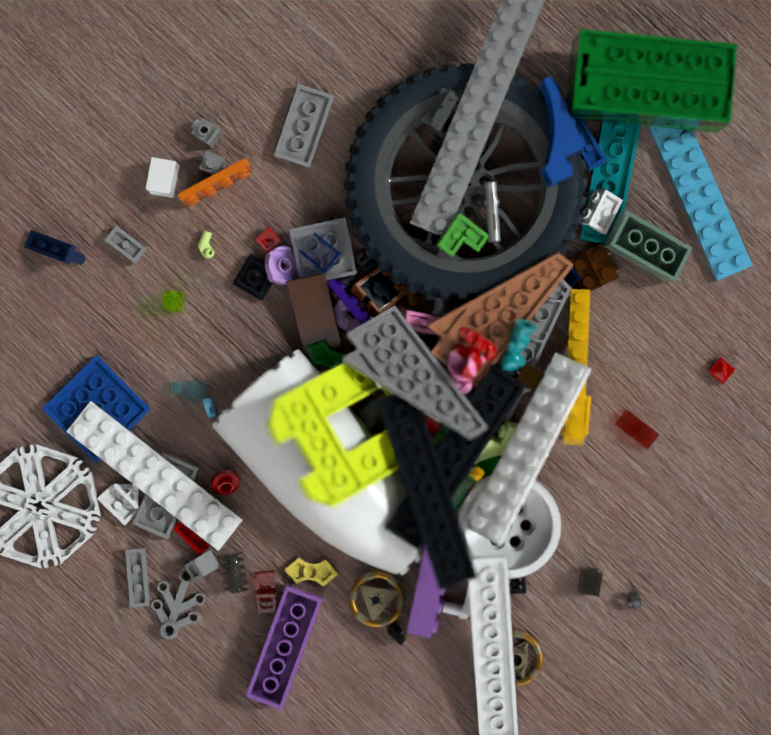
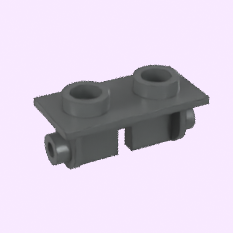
[423,88,459,132]

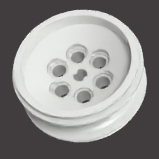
[456,475,561,579]

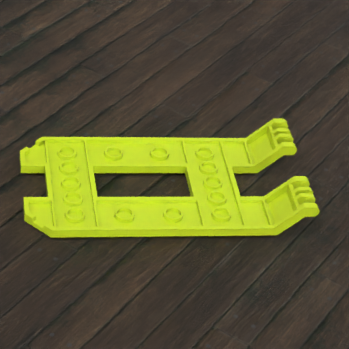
[267,336,450,508]

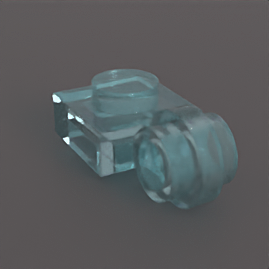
[169,380,208,403]

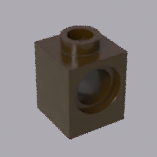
[515,363,545,393]

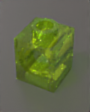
[162,290,186,313]

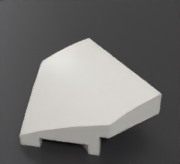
[97,484,139,526]

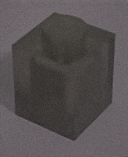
[578,566,603,597]

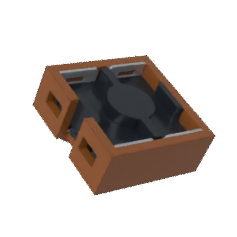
[350,268,406,318]

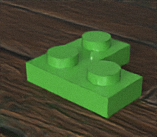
[436,213,489,257]

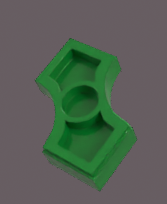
[307,340,350,369]

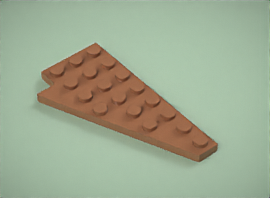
[427,252,574,388]

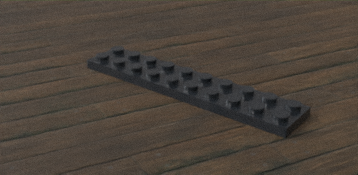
[384,365,526,551]
[377,394,478,591]

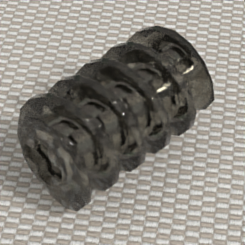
[219,551,249,593]

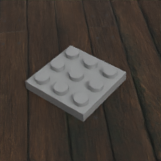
[289,217,358,281]

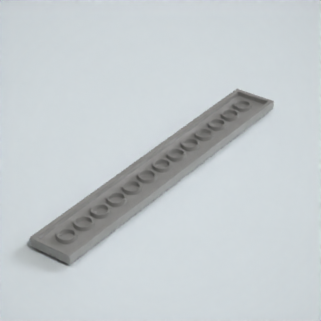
[410,0,545,236]

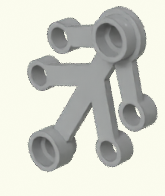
[151,567,206,639]

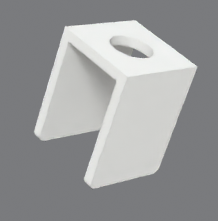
[146,157,180,198]

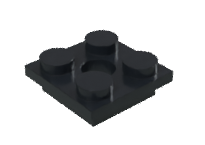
[232,254,273,301]

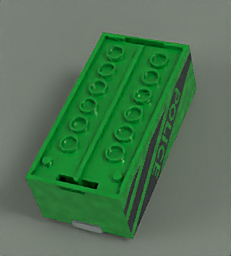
[567,29,737,133]

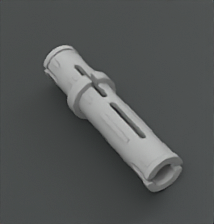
[484,182,501,242]

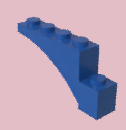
[539,76,585,188]

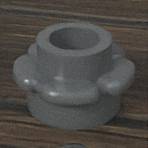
[626,591,642,610]

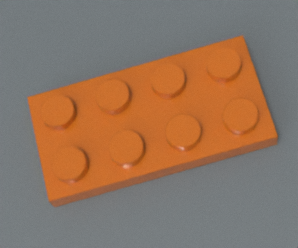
[178,158,253,207]

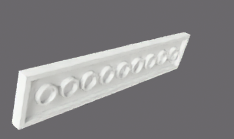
[465,353,591,546]
[67,401,243,551]
[469,555,518,735]

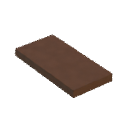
[287,272,342,355]

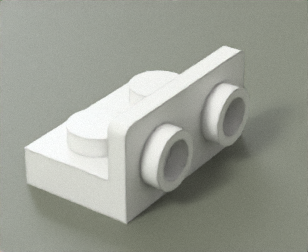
[581,189,623,235]

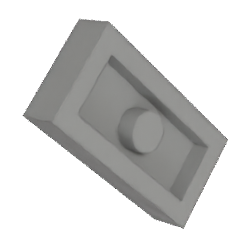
[105,225,147,264]

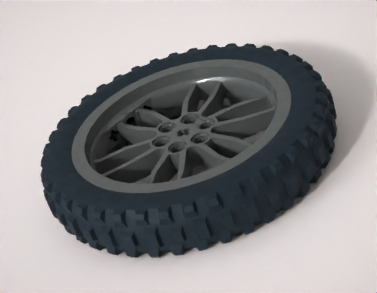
[344,63,587,305]

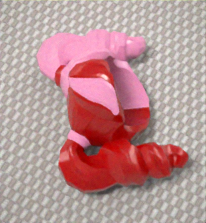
[444,327,497,395]

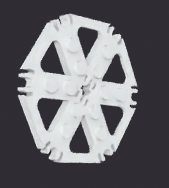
[0,444,101,568]

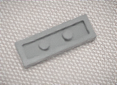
[125,548,151,608]

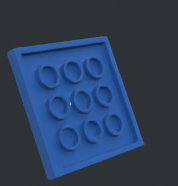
[42,355,151,463]

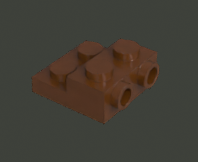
[568,244,620,292]

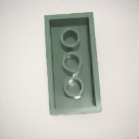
[603,211,692,282]

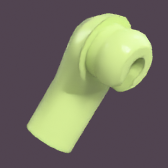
[198,230,215,259]

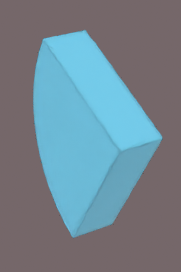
[203,398,216,418]

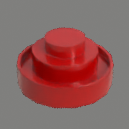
[211,470,240,495]

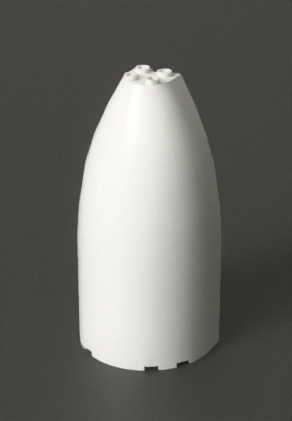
[212,350,425,575]

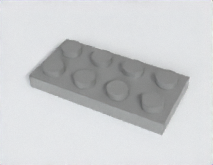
[274,84,334,169]
[133,453,200,539]

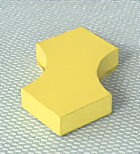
[284,557,338,587]

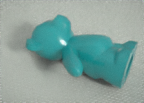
[501,319,537,371]

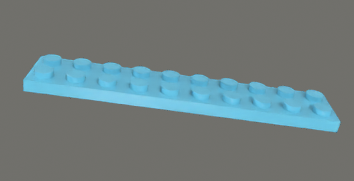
[647,126,753,281]

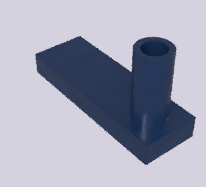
[24,230,85,265]

